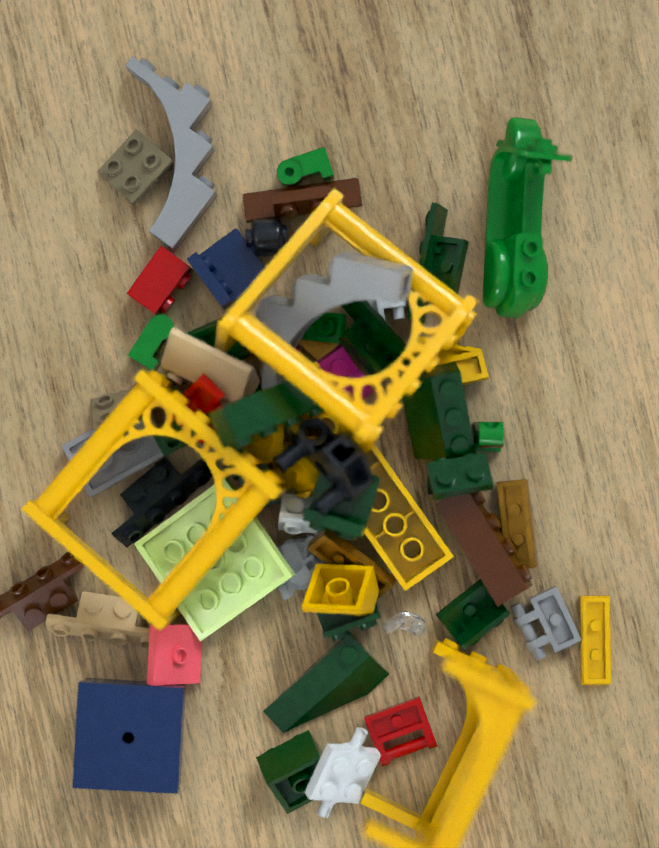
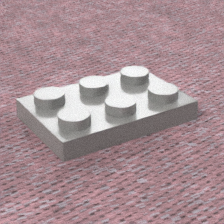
[61,426,165,498]

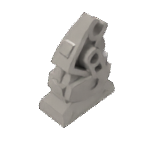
[278,535,326,601]

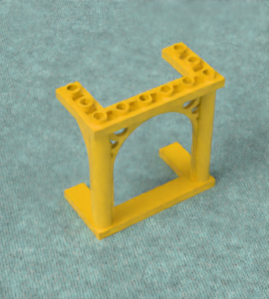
[215,188,479,456]
[21,369,288,631]
[360,637,536,848]

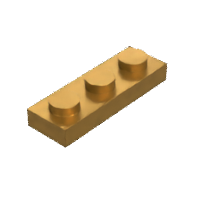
[497,479,537,568]
[307,528,396,599]

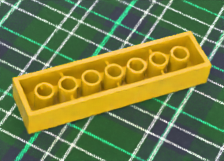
[290,361,454,591]

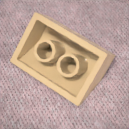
[161,327,260,406]

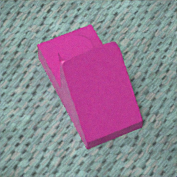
[317,345,374,400]

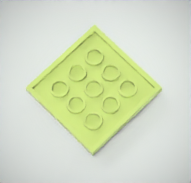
[134,476,296,642]

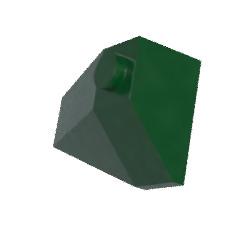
[263,631,389,733]

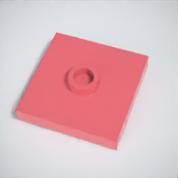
[147,624,202,686]

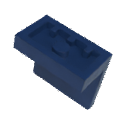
[187,229,266,310]

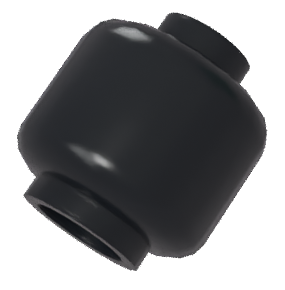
[245,218,288,257]

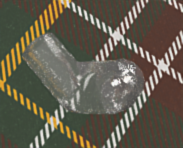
[381,611,427,636]

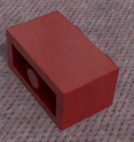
[126,246,192,315]

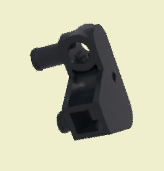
[272,417,374,516]

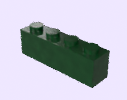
[208,367,325,449]

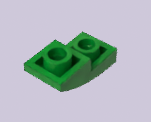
[301,312,347,344]

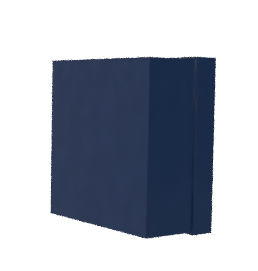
[72,678,186,794]

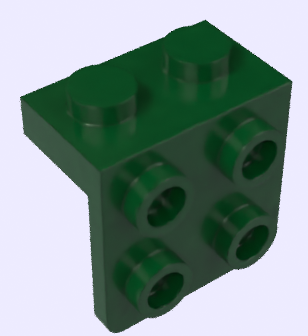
[427,452,494,500]
[303,472,380,541]

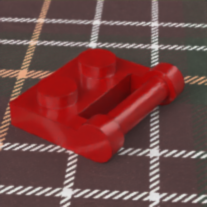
[364,696,438,767]

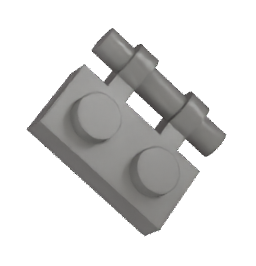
[510,586,582,661]

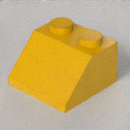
[301,564,379,615]

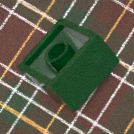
[256,730,322,814]

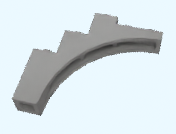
[256,252,414,389]

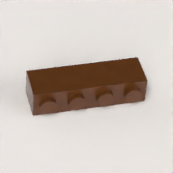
[436,492,533,607]

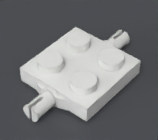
[304,727,381,818]

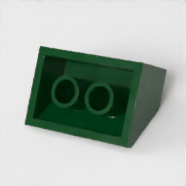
[399,361,476,460]

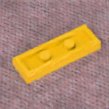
[579,595,612,685]

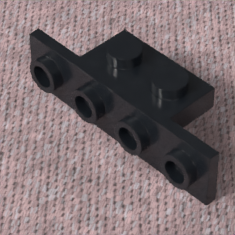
[112,457,213,547]

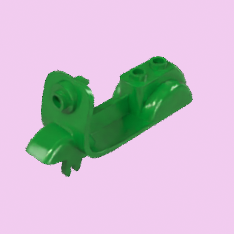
[482,117,572,318]

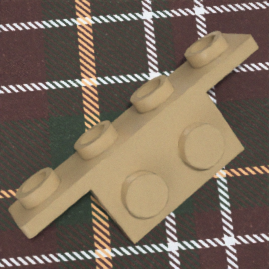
[46,591,150,649]

